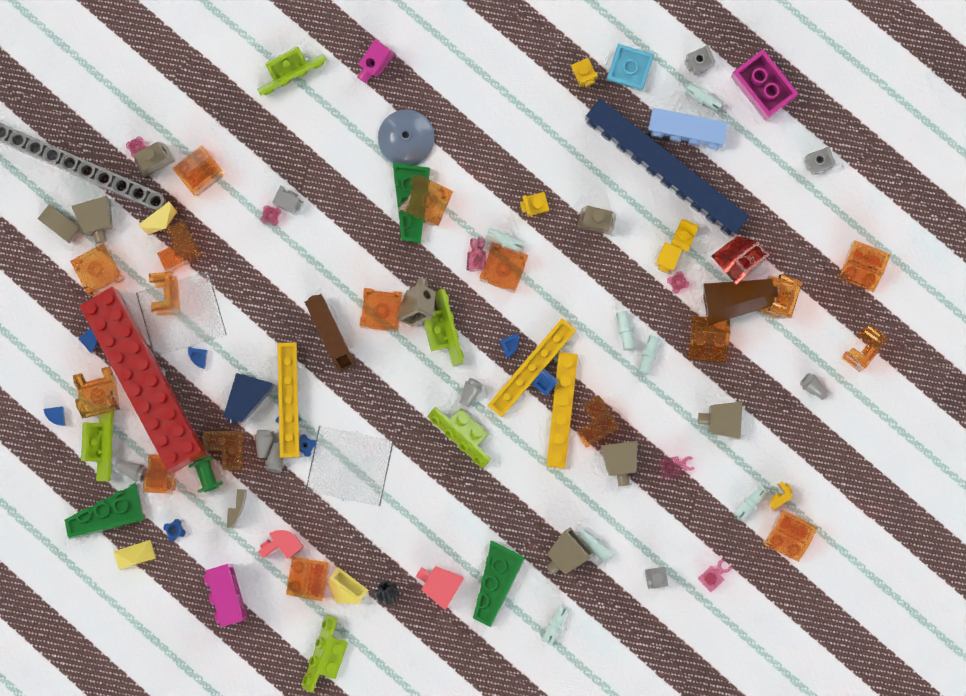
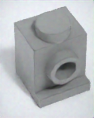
[684,45,716,75]
[804,146,836,174]
[272,185,304,215]
[645,567,669,589]

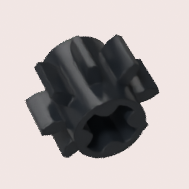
[374,581,400,605]

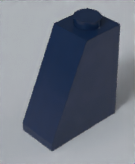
[223,373,275,426]

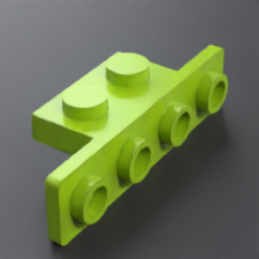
[257,46,327,96]
[423,289,464,366]
[81,404,114,481]
[427,407,491,468]
[302,614,348,693]

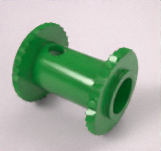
[188,456,223,493]

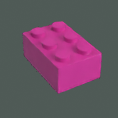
[731,50,798,121]
[203,563,248,627]

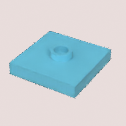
[606,43,654,91]

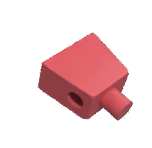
[416,566,464,610]

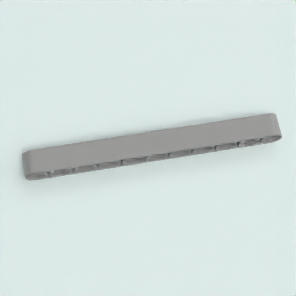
[0,123,167,212]

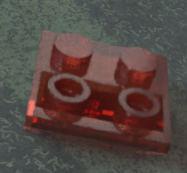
[711,236,770,285]

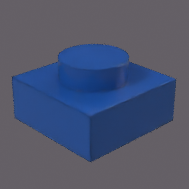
[532,369,558,396]

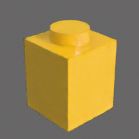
[655,242,683,274]

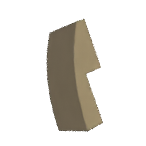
[37,204,81,243]
[227,489,247,528]

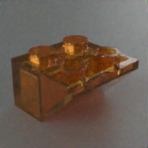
[172,145,226,198]
[838,240,891,292]
[687,316,731,363]
[763,510,818,562]
[286,556,330,601]

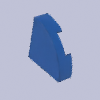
[78,328,98,354]
[500,333,519,358]
[188,347,208,369]
[43,406,66,426]

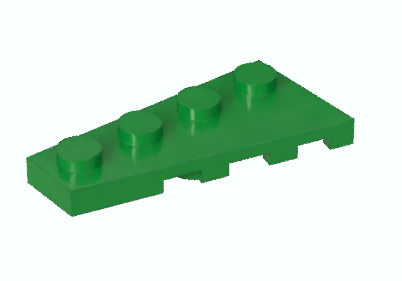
[392,163,430,244]
[64,482,145,539]
[473,540,526,627]

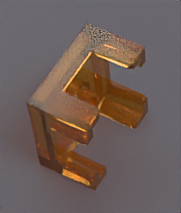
[398,175,453,226]
[479,242,528,293]
[70,243,125,297]
[149,271,181,316]
[757,274,803,320]
[359,288,403,332]
[841,324,888,372]
[73,366,120,419]

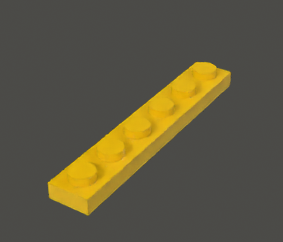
[487,318,576,418]
[277,342,299,458]
[546,352,578,469]

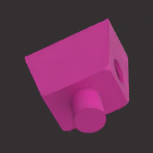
[357,39,396,84]

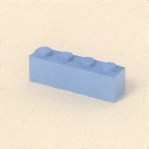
[647,108,728,150]

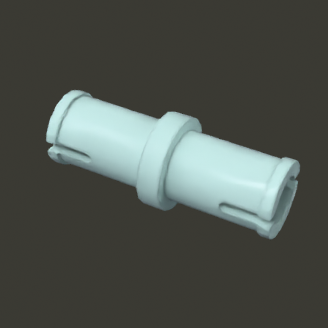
[685,83,724,113]
[485,228,524,253]
[616,310,635,351]
[637,335,661,375]
[733,485,768,522]
[578,529,613,563]
[541,605,570,645]

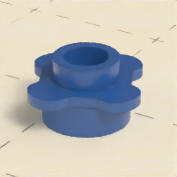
[299,434,317,457]
[163,519,186,541]

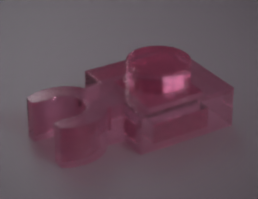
[466,237,486,272]
[659,456,695,479]
[697,558,732,593]

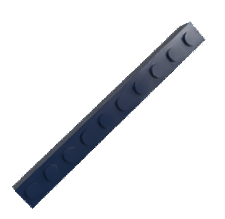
[585,98,750,237]

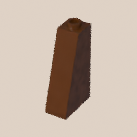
[703,279,778,325]
[304,294,356,372]

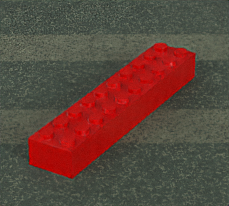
[79,287,207,473]

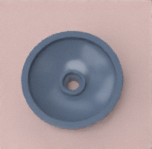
[378,109,435,165]

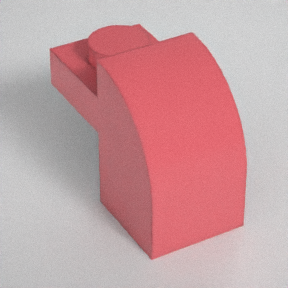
[258,530,304,559]

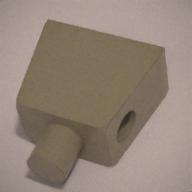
[134,142,175,178]
[71,196,113,244]
[577,206,616,235]
[397,278,435,327]
[697,402,742,440]
[600,441,638,487]
[547,527,595,574]

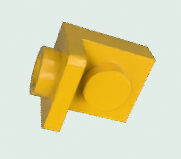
[571,58,598,87]
[520,192,549,217]
[671,219,699,252]
[768,481,793,511]

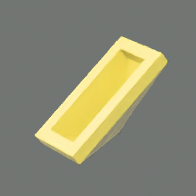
[139,202,177,235]
[113,540,156,570]
[328,567,369,604]

